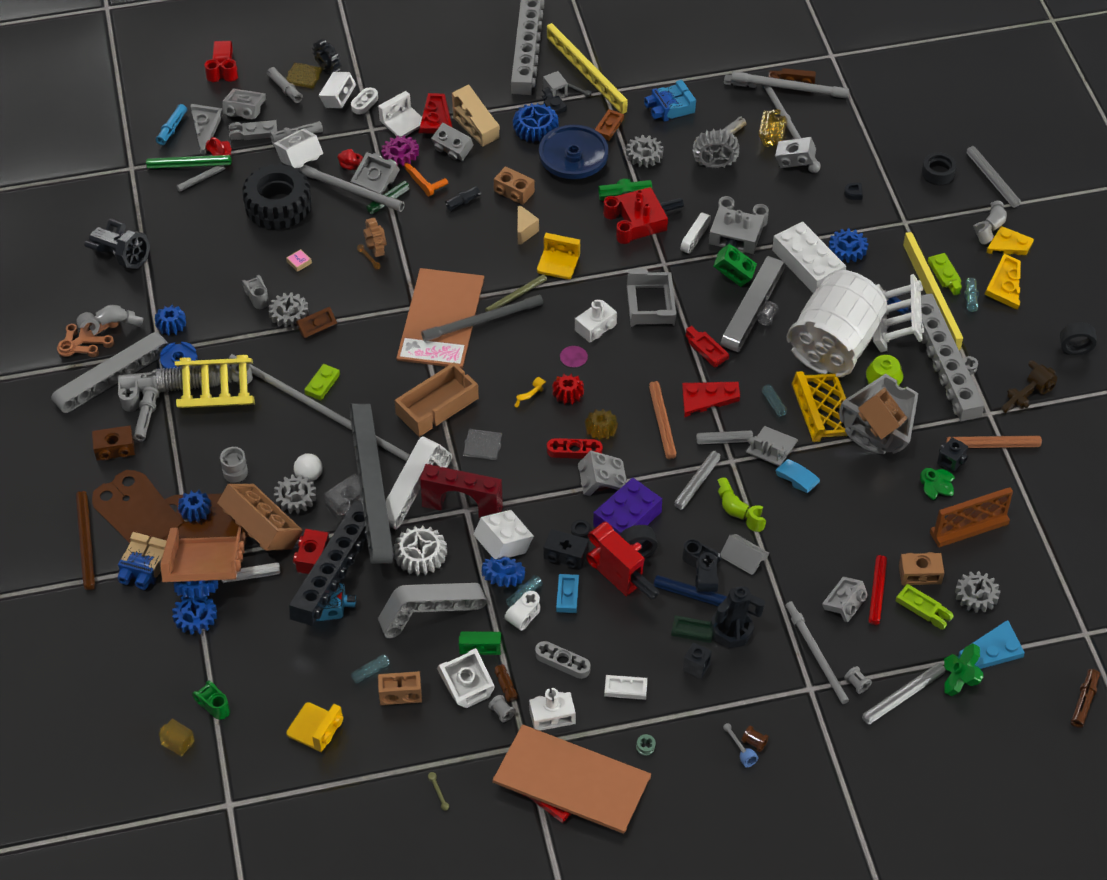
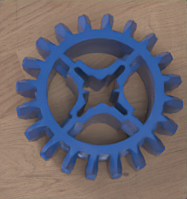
[513,103,559,143]

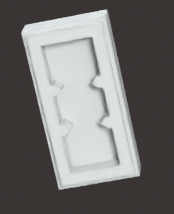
[604,675,647,700]

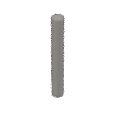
[176,166,225,192]

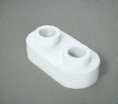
[351,87,378,114]

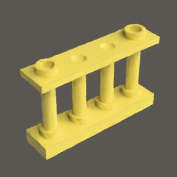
[175,355,255,408]

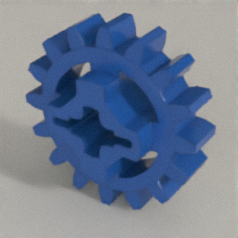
[829,228,868,263]
[481,557,526,587]
[174,580,218,599]
[172,596,217,635]

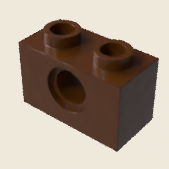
[92,425,135,460]

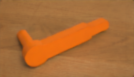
[404,163,448,196]

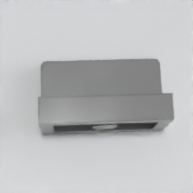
[720,534,769,575]

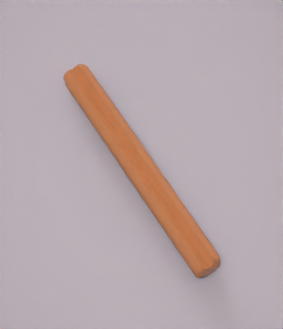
[649,381,676,459]
[946,436,1042,448]

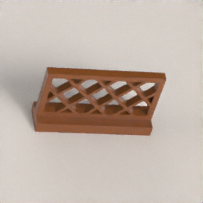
[930,487,1013,548]

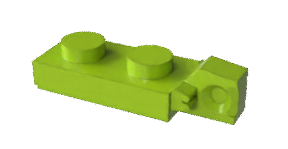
[928,253,962,295]

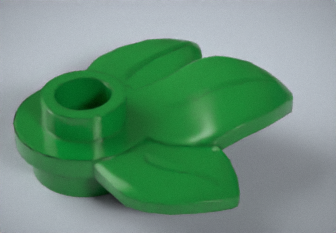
[920,468,955,500]

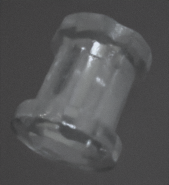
[757,301,779,325]

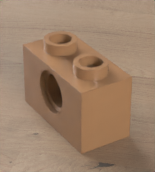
[899,552,944,585]

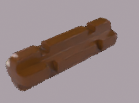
[494,664,517,702]

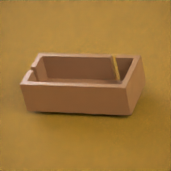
[395,362,479,437]

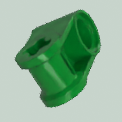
[192,680,230,720]

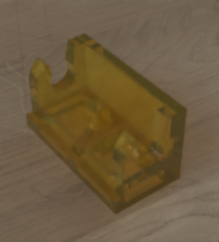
[758,109,787,147]

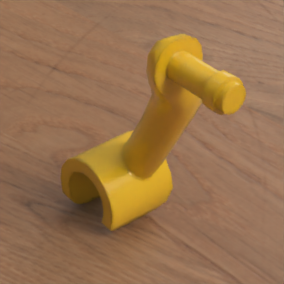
[514,377,546,408]

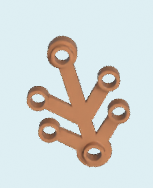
[57,321,120,357]

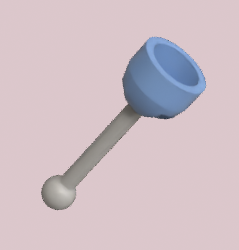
[723,723,758,767]

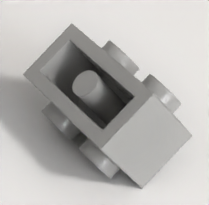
[431,122,474,161]

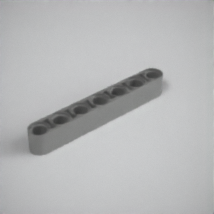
[720,256,785,352]
[51,332,169,413]

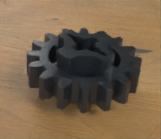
[312,39,342,74]

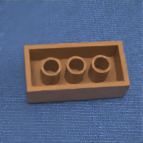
[217,484,303,551]

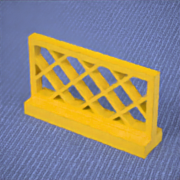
[792,371,848,442]

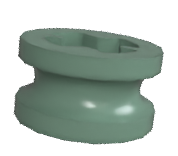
[636,734,656,755]

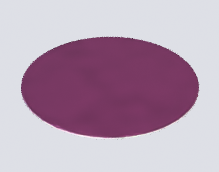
[560,346,588,367]

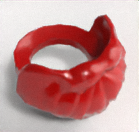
[205,137,232,156]
[338,149,363,170]

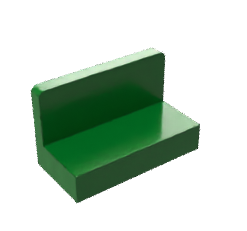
[459,631,501,655]

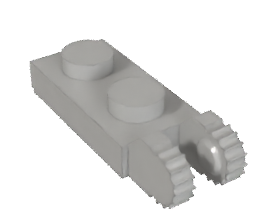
[229,120,277,140]

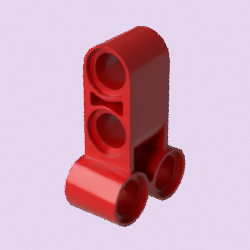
[204,41,238,82]

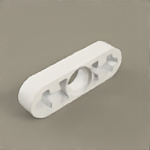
[680,212,711,254]

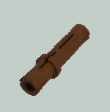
[1071,669,1100,728]

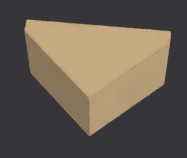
[518,206,539,244]

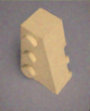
[452,84,500,147]

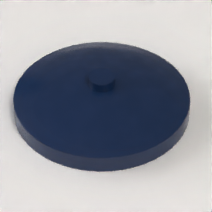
[539,125,608,179]

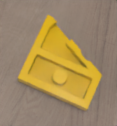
[986,226,1034,255]

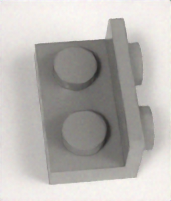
[822,577,868,622]

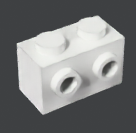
[319,72,356,108]

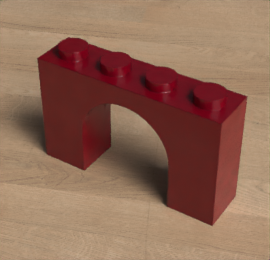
[420,464,503,519]

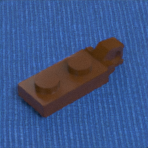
[768,68,816,84]

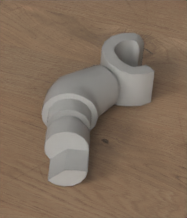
[973,200,1007,244]
[77,305,143,335]

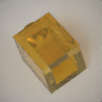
[159,719,195,757]

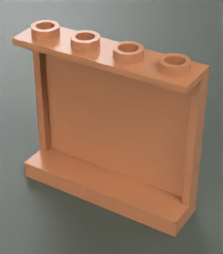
[161,526,246,582]

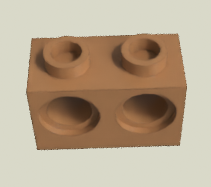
[494,166,535,205]
[378,671,422,705]

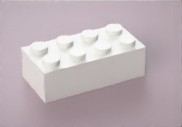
[772,222,846,293]

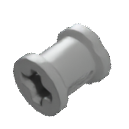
[844,666,872,694]
[488,695,516,723]

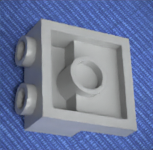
[223,89,266,119]
[350,152,400,195]

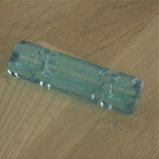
[762,384,787,416]
[352,654,390,683]

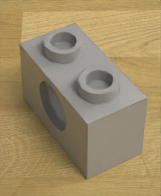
[775,137,816,168]

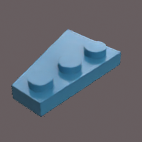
[958,620,1025,669]

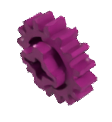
[381,135,419,166]

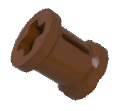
[741,725,769,752]

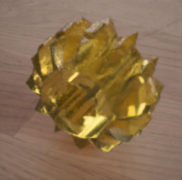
[585,409,618,441]

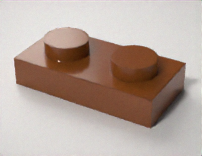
[595,109,624,141]

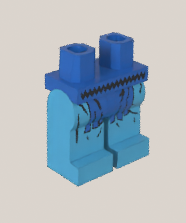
[644,79,696,122]

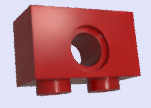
[293,529,330,574]

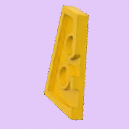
[985,253,1021,310]

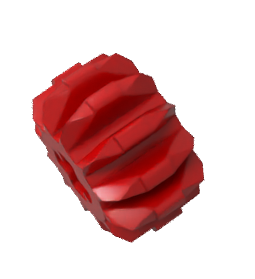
[552,373,584,405]

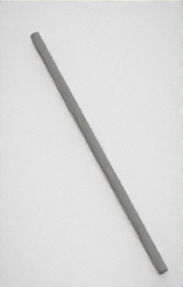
[229,354,410,462]

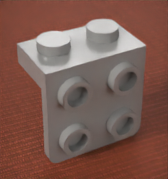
[578,451,627,496]

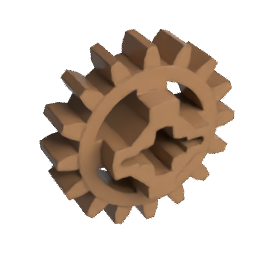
[363,218,387,257]

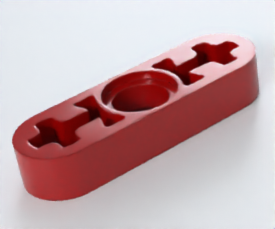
[547,438,603,459]

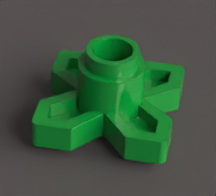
[944,644,983,696]

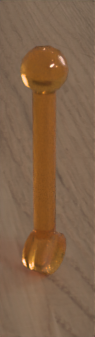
[357,244,380,269]

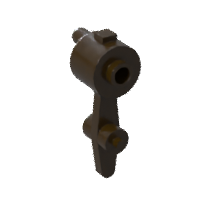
[1001,360,1057,413]

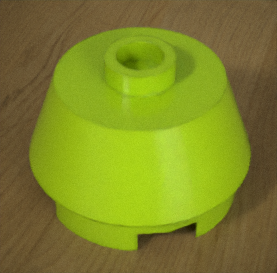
[866,355,903,386]

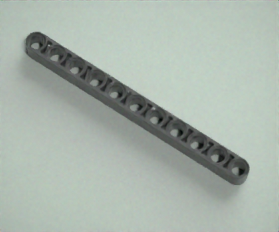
[350,403,393,564]

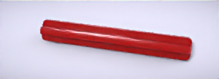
[869,555,887,625]

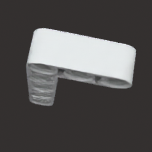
[385,436,452,530]

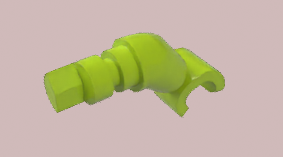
[718,478,766,532]

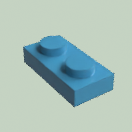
[556,574,579,613]

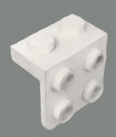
[378,91,422,138]

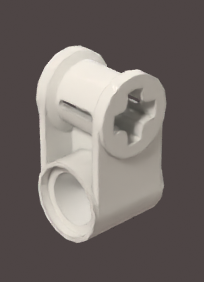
[504,591,541,631]

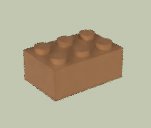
[858,387,908,440]

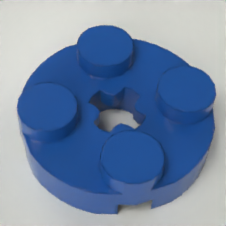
[160,342,198,369]

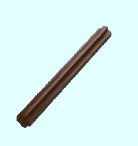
[76,491,95,590]

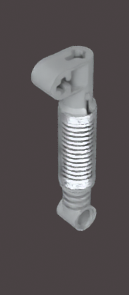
[118,364,253,412]

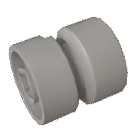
[220,447,248,483]

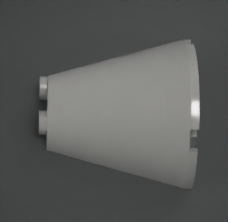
[839,374,918,454]

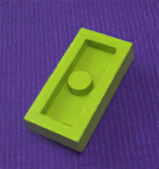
[304,364,340,401]

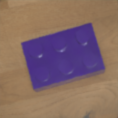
[593,477,662,535]

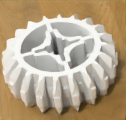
[393,525,447,576]

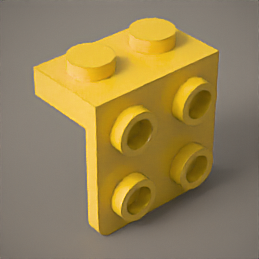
[537,233,580,279]
[287,702,343,752]

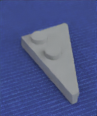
[191,104,223,155]

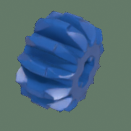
[154,305,186,336]
[178,490,212,523]

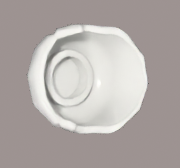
[294,453,323,482]

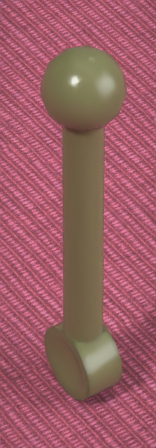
[428,772,449,811]

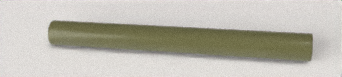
[485,274,547,312]

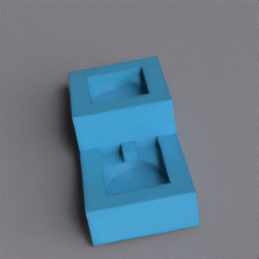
[775,459,820,493]

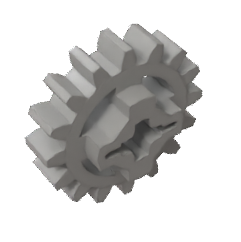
[626,135,663,167]
[269,292,309,328]
[274,475,317,514]
[955,571,1000,613]

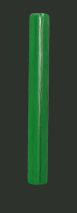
[146,155,232,169]

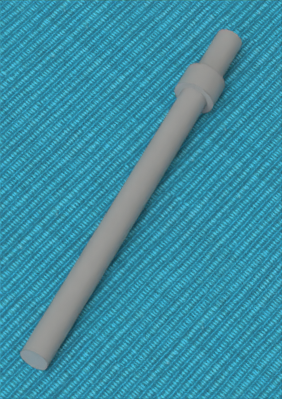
[785,601,849,704]

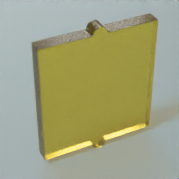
[286,62,322,88]

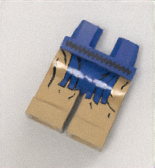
[118,532,167,590]

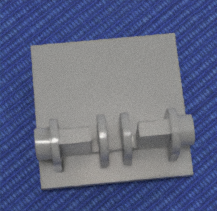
[746,426,798,466]

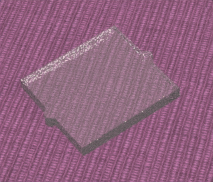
[463,429,502,460]

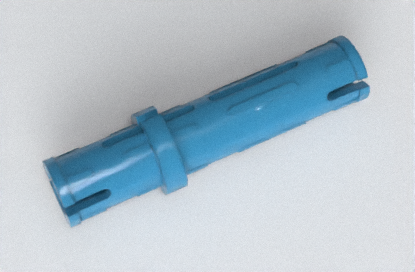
[155,104,188,145]

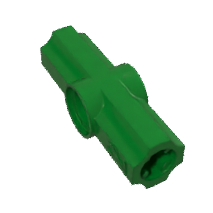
[598,179,653,201]

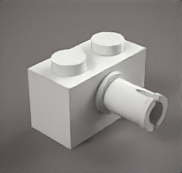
[575,300,617,343]
[529,688,576,731]

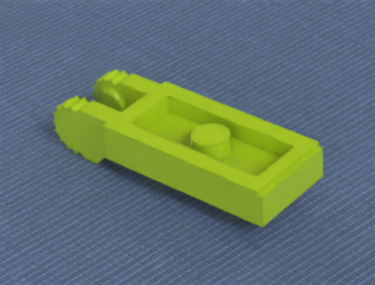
[895,584,954,630]

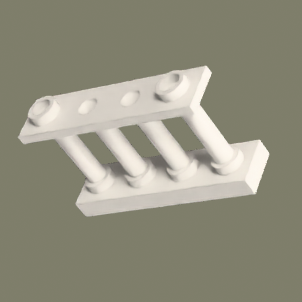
[873,274,924,353]

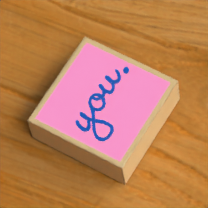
[286,249,312,272]

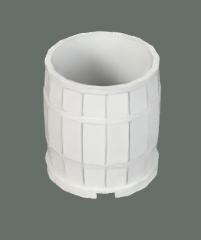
[786,270,888,377]

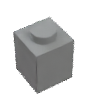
[543,71,568,98]

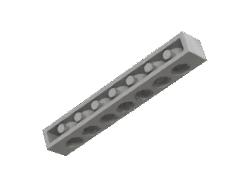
[511,0,544,95]
[908,293,985,422]

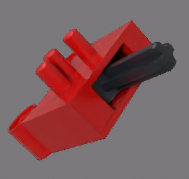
[603,187,684,244]
[586,521,659,600]

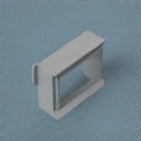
[626,269,676,327]

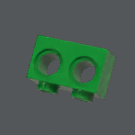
[713,243,757,287]

